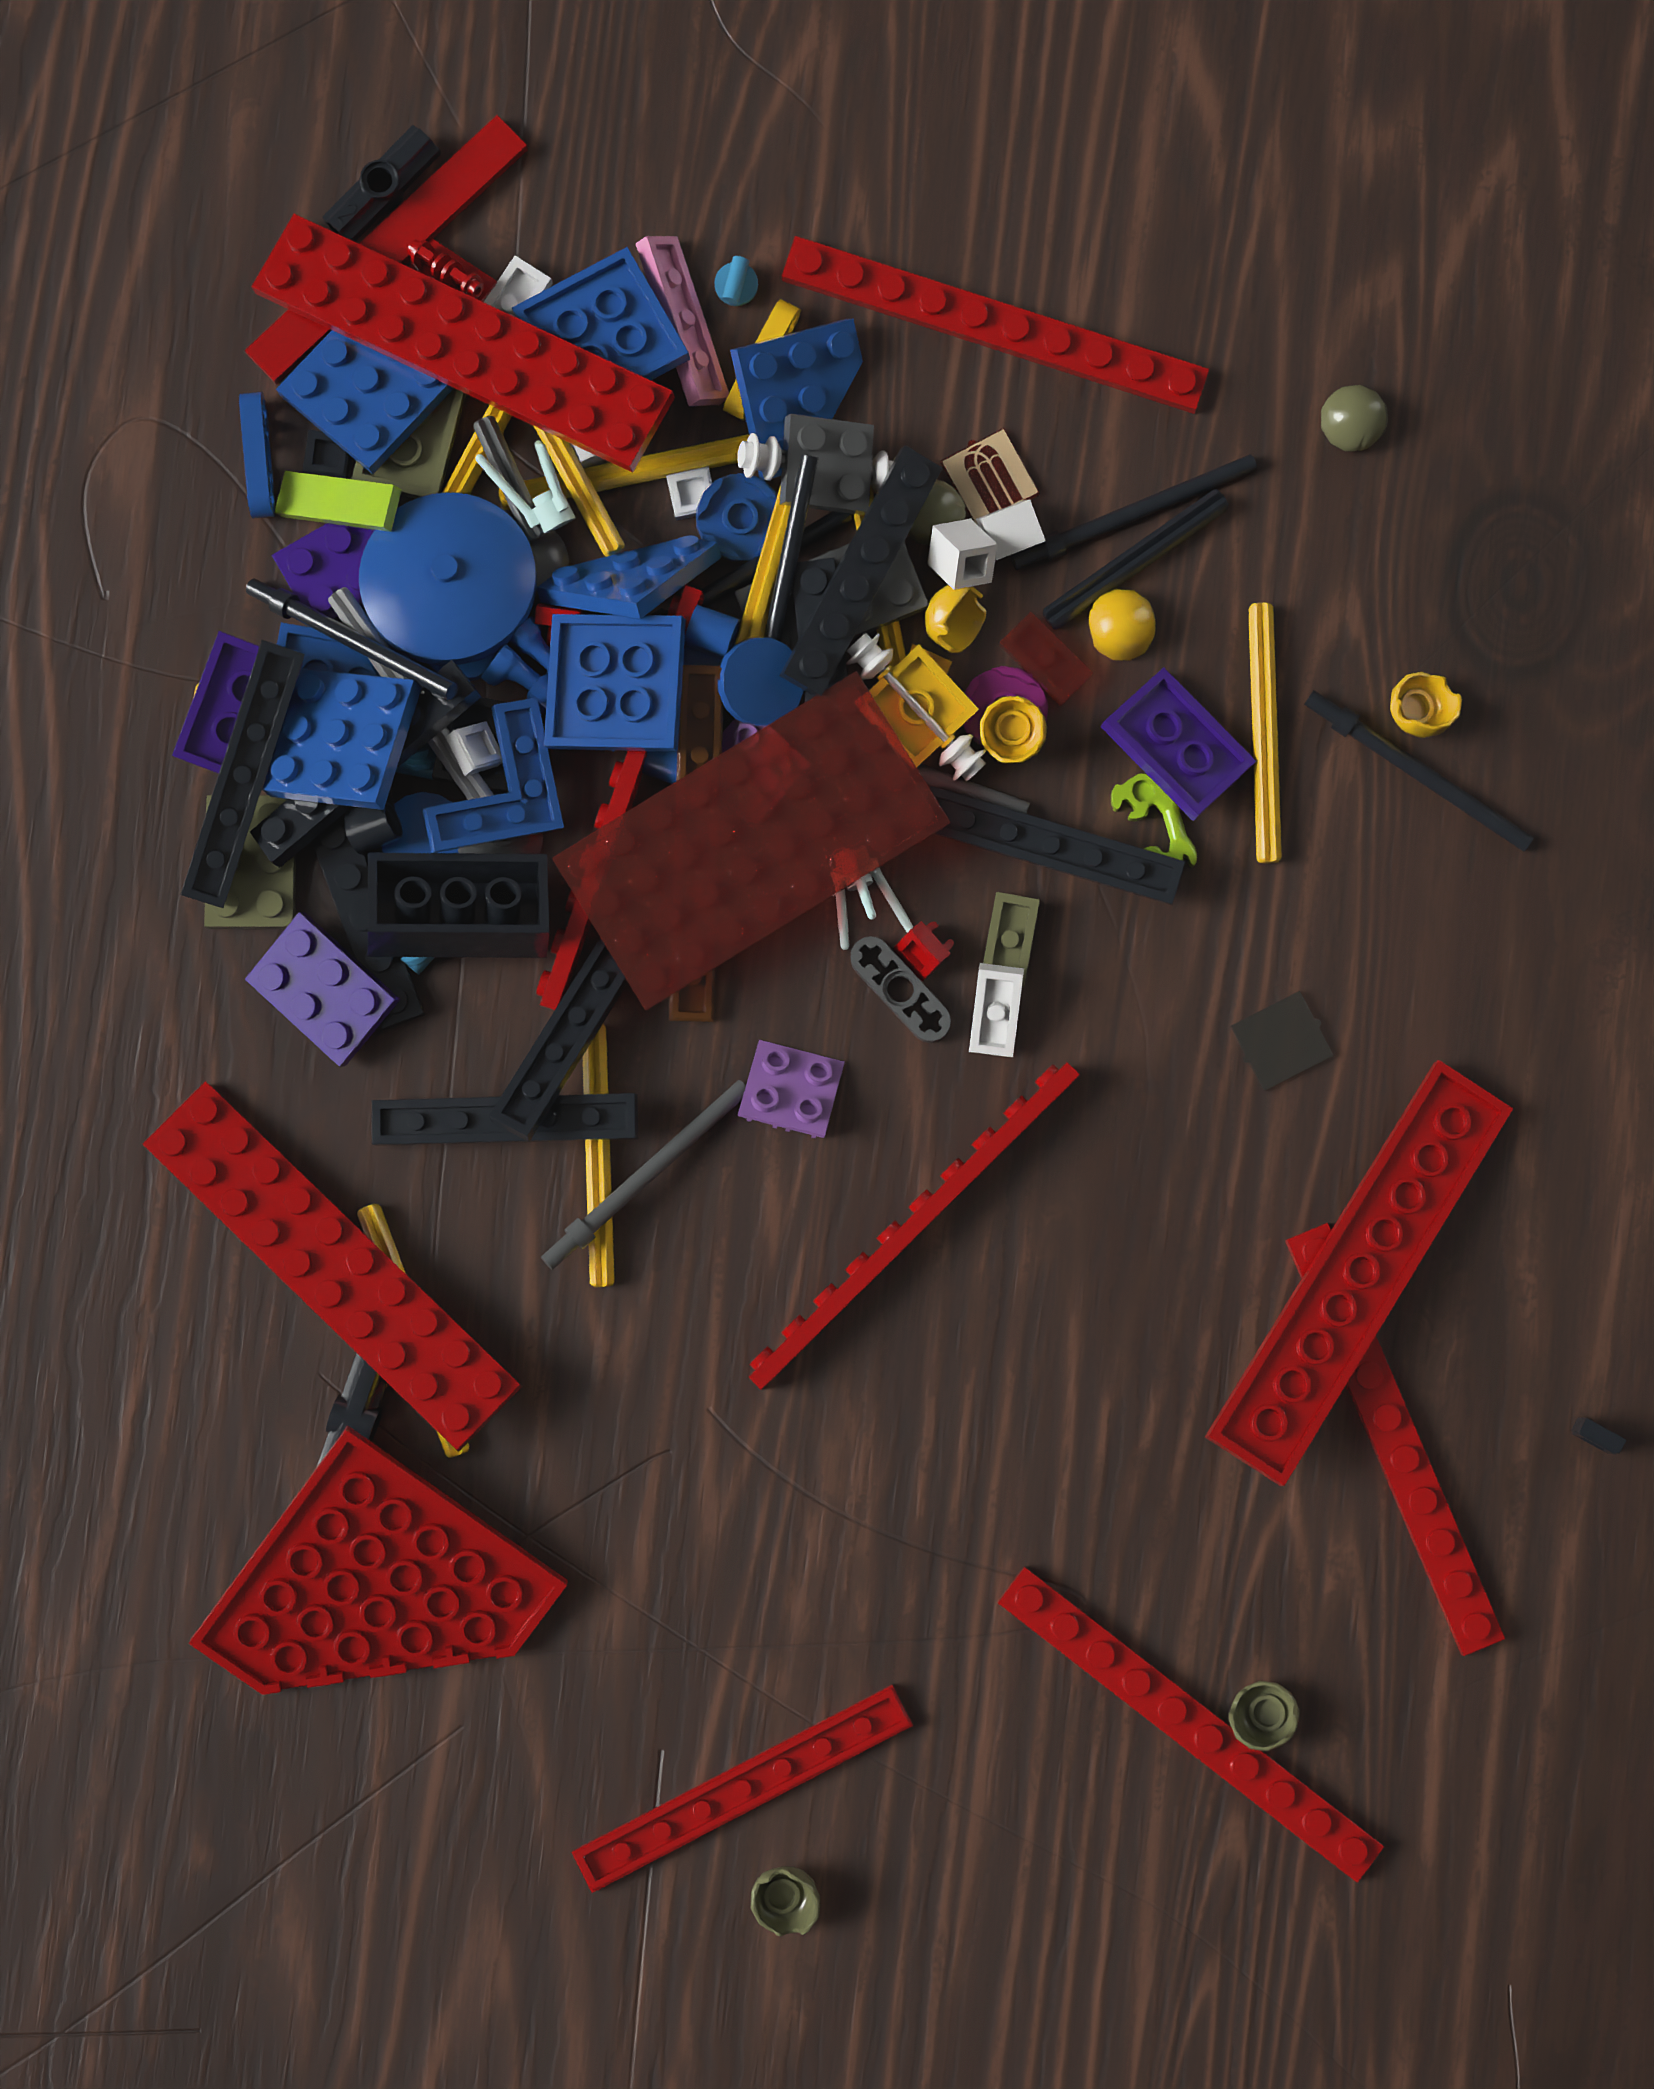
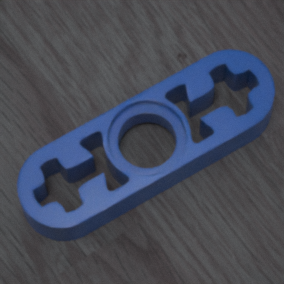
[239,392,276,519]

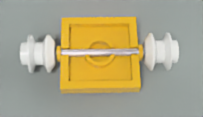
[846,633,986,781]

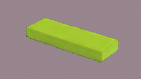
[274,471,402,532]

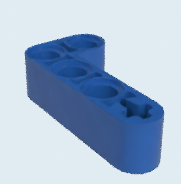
[642,605,740,785]

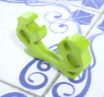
[1111,773,1197,867]

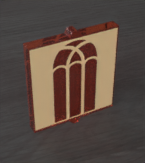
[940,428,1040,525]

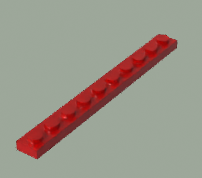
[781,236,1209,414]
[536,585,704,1011]
[749,1062,1080,1390]
[1285,1223,1505,1656]
[997,1567,1384,1883]

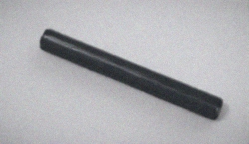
[1042,489,1229,630]

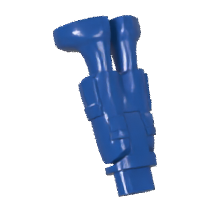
[481,615,615,752]

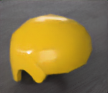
[925,585,987,653]
[1089,589,1155,661]
[1390,672,1462,738]
[980,696,1047,763]

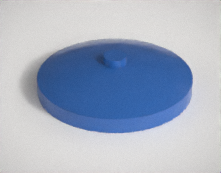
[359,493,537,666]

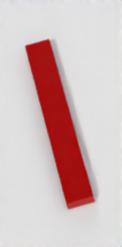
[244,115,528,385]
[571,1684,913,1893]

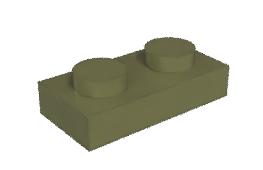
[983,892,1040,988]

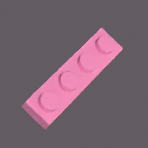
[636,236,729,406]

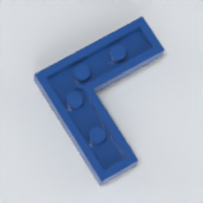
[423,697,564,853]

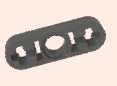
[851,936,951,1043]

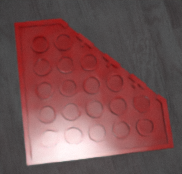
[188,1425,568,1695]

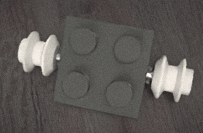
[737,414,896,515]

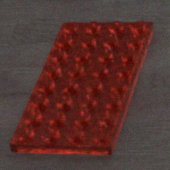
[552,671,951,1011]

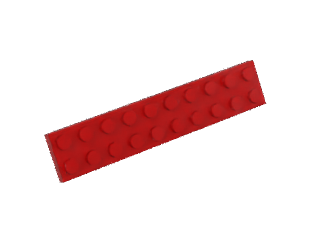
[251,213,675,473]
[1205,1060,1513,1486]
[142,1081,522,1452]

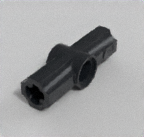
[322,125,441,242]
[316,1353,388,1468]

